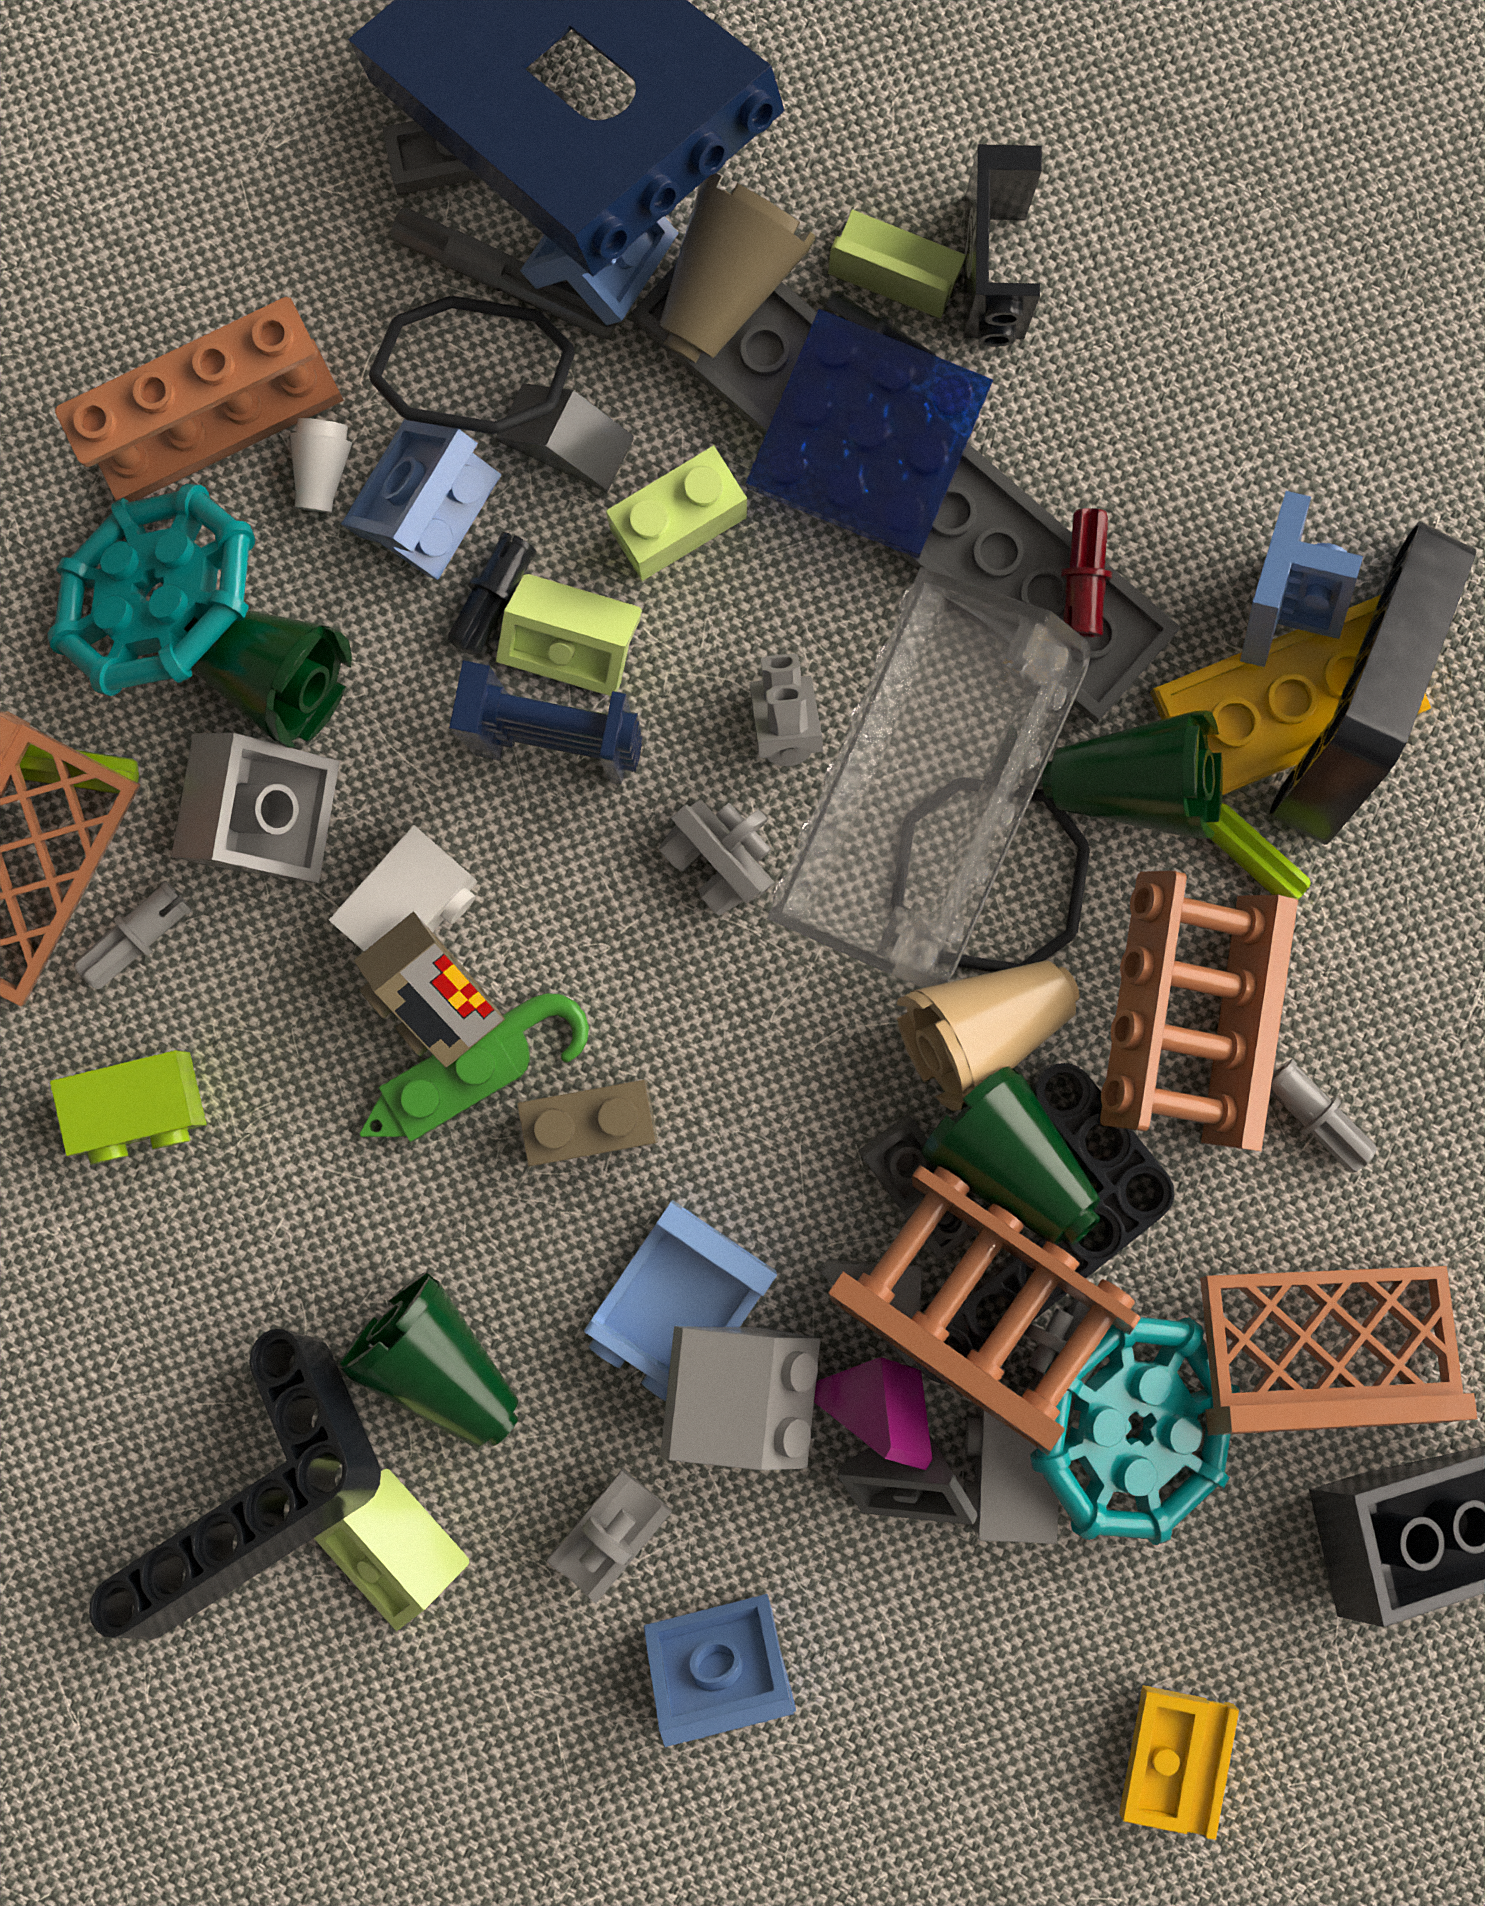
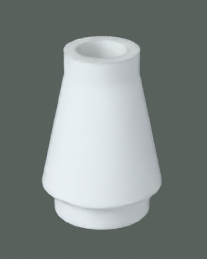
[290,418,352,513]

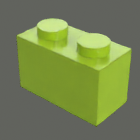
[50,1050,207,1165]

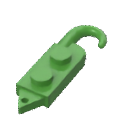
[360,993,589,1142]

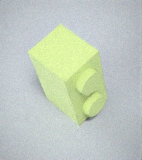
[606,445,747,581]

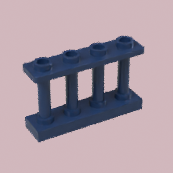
[449,660,643,785]

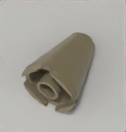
[659,173,815,363]

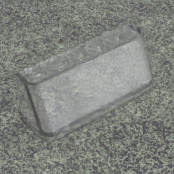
[767,567,1090,988]

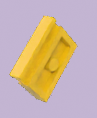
[1119,1685,1239,1840]

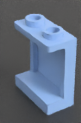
[584,1200,777,1401]

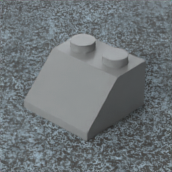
[171,733,340,883]
[660,1326,820,1470]

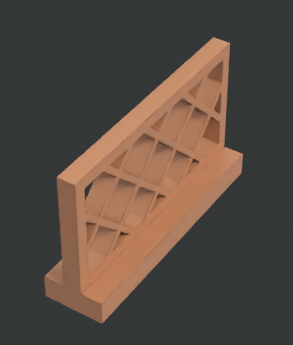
[0,711,141,1007]
[1200,1266,1478,1436]

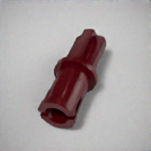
[1061,508,1112,638]

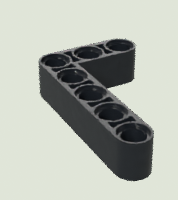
[1269,521,1477,845]
[916,1063,1175,1384]
[89,1329,381,1640]

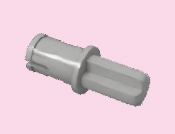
[74,881,193,989]
[1270,1059,1377,1173]

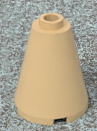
[897,960,1080,1111]

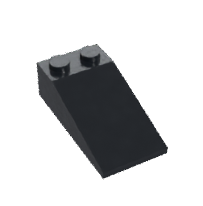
[1309,1446,1485,1627]

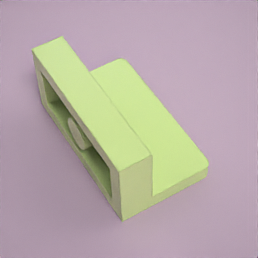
[828,209,966,319]
[496,574,642,696]
[314,1469,469,1632]

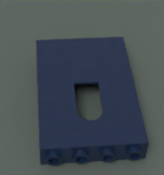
[348,0,785,277]

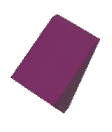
[814,1357,932,1470]

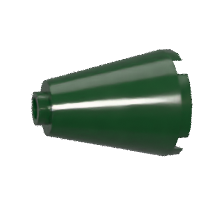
[184,610,352,747]
[1042,710,1223,839]
[921,1066,1101,1245]
[340,1272,519,1448]

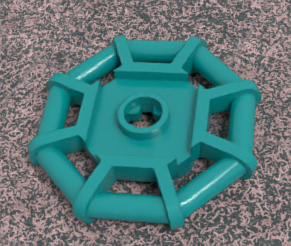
[47,483,256,696]
[1030,1317,1241,1545]

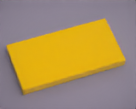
[1150,595,1431,796]

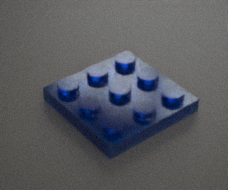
[746,309,993,559]

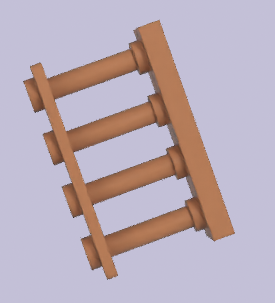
[55,297,344,502]
[1100,871,1298,1152]
[828,1165,1141,1456]

